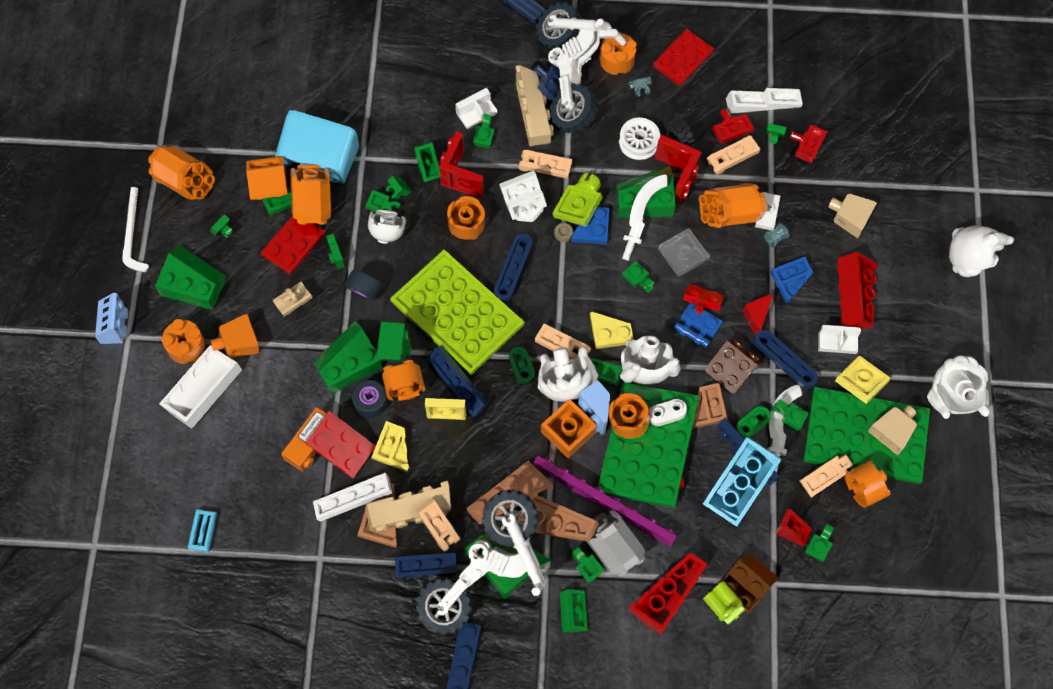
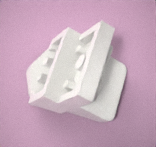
[499,170,547,222]

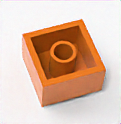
[541,399,597,459]

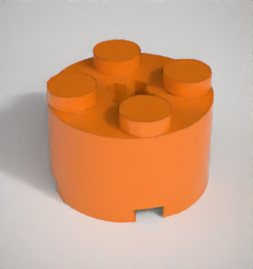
[600,31,636,75]
[447,196,485,240]
[162,319,205,364]
[382,360,425,401]
[609,393,650,439]
[845,460,890,508]

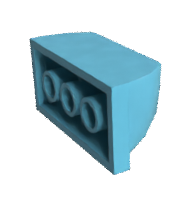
[703,436,781,526]

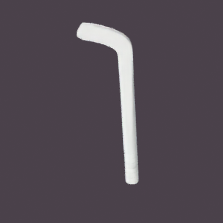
[122,187,149,272]

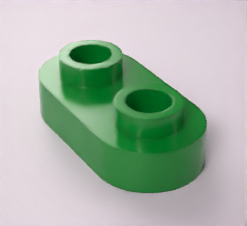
[736,406,771,439]

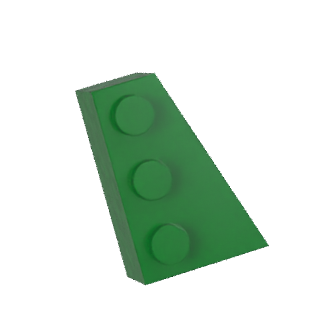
[377,322,411,363]

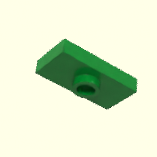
[262,187,292,216]
[588,356,623,386]

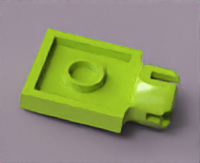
[552,173,602,227]

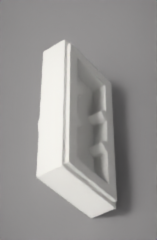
[755,192,780,231]

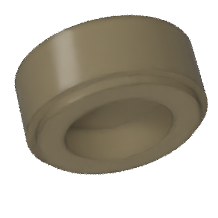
[554,223,573,242]

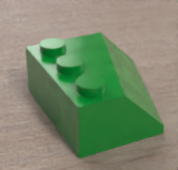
[155,245,226,310]

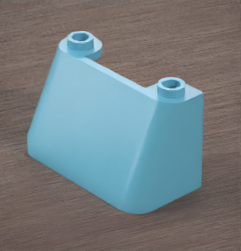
[275,110,359,183]

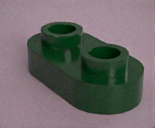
[509,347,535,385]

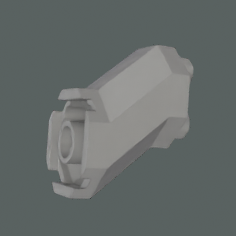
[586,510,645,577]

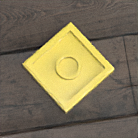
[835,355,890,404]
[425,398,466,420]

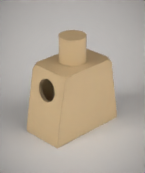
[828,194,877,238]
[868,406,917,455]

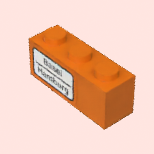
[281,407,326,472]

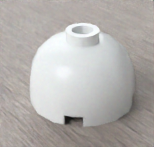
[368,210,406,244]

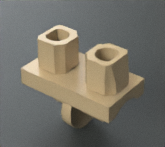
[273,282,312,316]

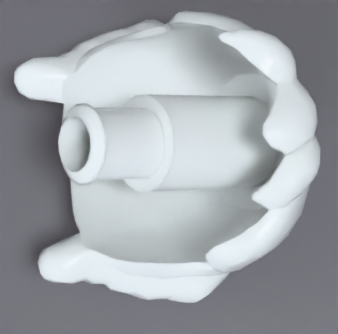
[949,225,1014,277]
[620,336,681,384]
[538,347,598,402]
[927,356,990,419]

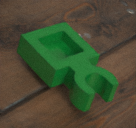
[365,190,400,213]
[326,234,344,269]

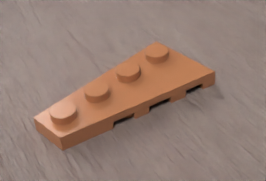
[466,461,553,524]
[519,496,599,542]

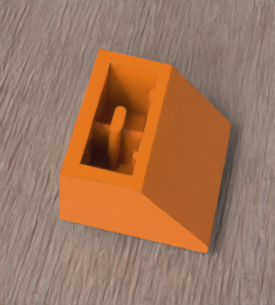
[246,156,288,200]

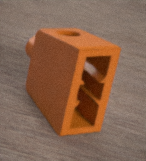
[210,314,259,358]

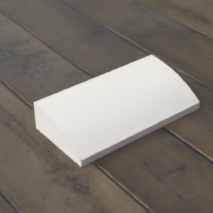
[159,346,242,429]

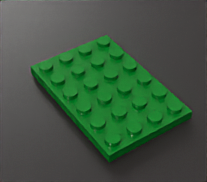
[598,382,699,508]
[803,387,930,484]

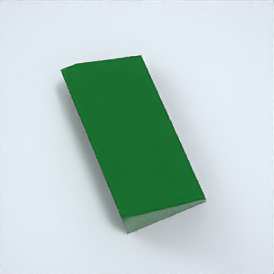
[560,589,588,633]

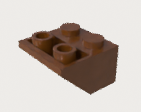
[720,551,779,614]

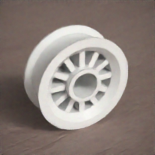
[619,118,660,160]

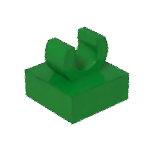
[766,123,786,144]
[386,176,411,199]
[210,214,233,238]

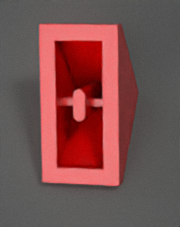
[743,295,773,335]
[775,509,812,546]

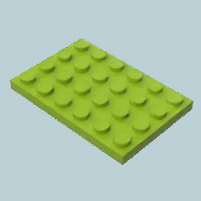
[390,250,525,376]

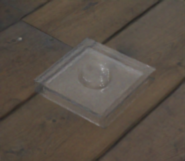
[658,228,710,277]

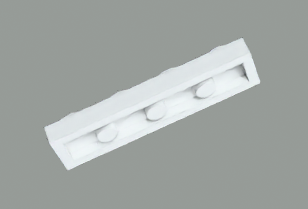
[313,473,392,522]

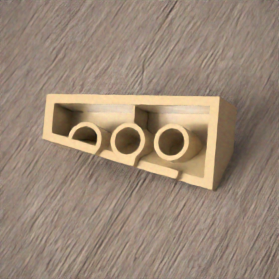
[516,65,554,146]
[365,481,451,533]

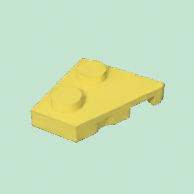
[590,312,633,349]
[372,421,409,472]

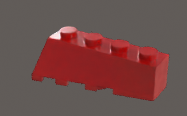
[837,252,878,331]
[628,553,707,636]

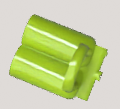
[703,581,745,625]

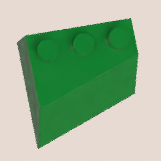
[616,166,675,218]
[313,321,382,395]
[465,533,551,599]

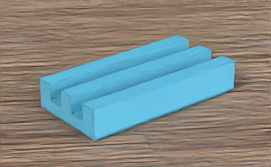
[188,509,217,552]

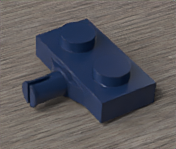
[534,65,560,100]

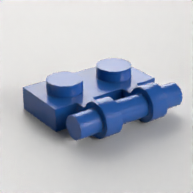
[674,303,723,348]

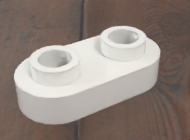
[649,399,687,426]

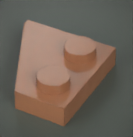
[693,383,728,429]

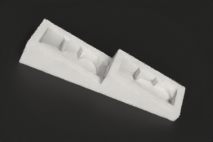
[726,88,803,114]

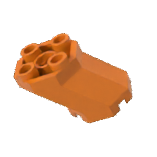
[149,145,215,200]
[291,164,331,224]
[699,183,767,228]

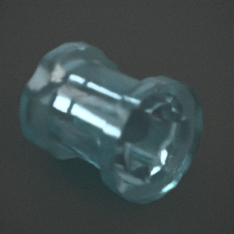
[764,224,789,247]

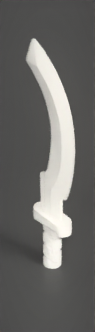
[622,174,667,261]
[767,385,802,473]

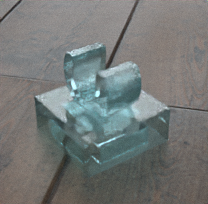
[629,76,651,96]

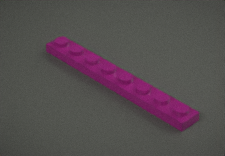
[534,456,677,548]

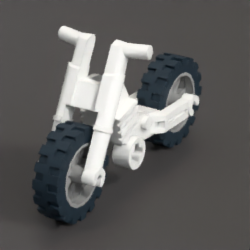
[536,2,626,134]
[416,489,546,634]

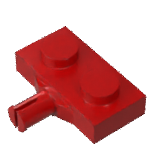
[713,109,754,144]
[790,125,827,164]
[683,284,724,314]

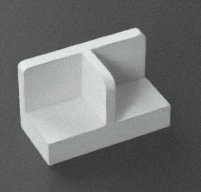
[456,88,497,129]
[818,325,861,354]

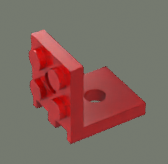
[439,131,484,199]
[655,135,701,204]

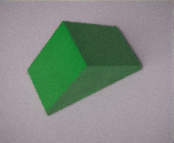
[414,142,441,182]

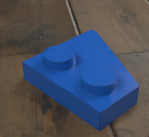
[571,207,609,244]
[770,257,813,303]

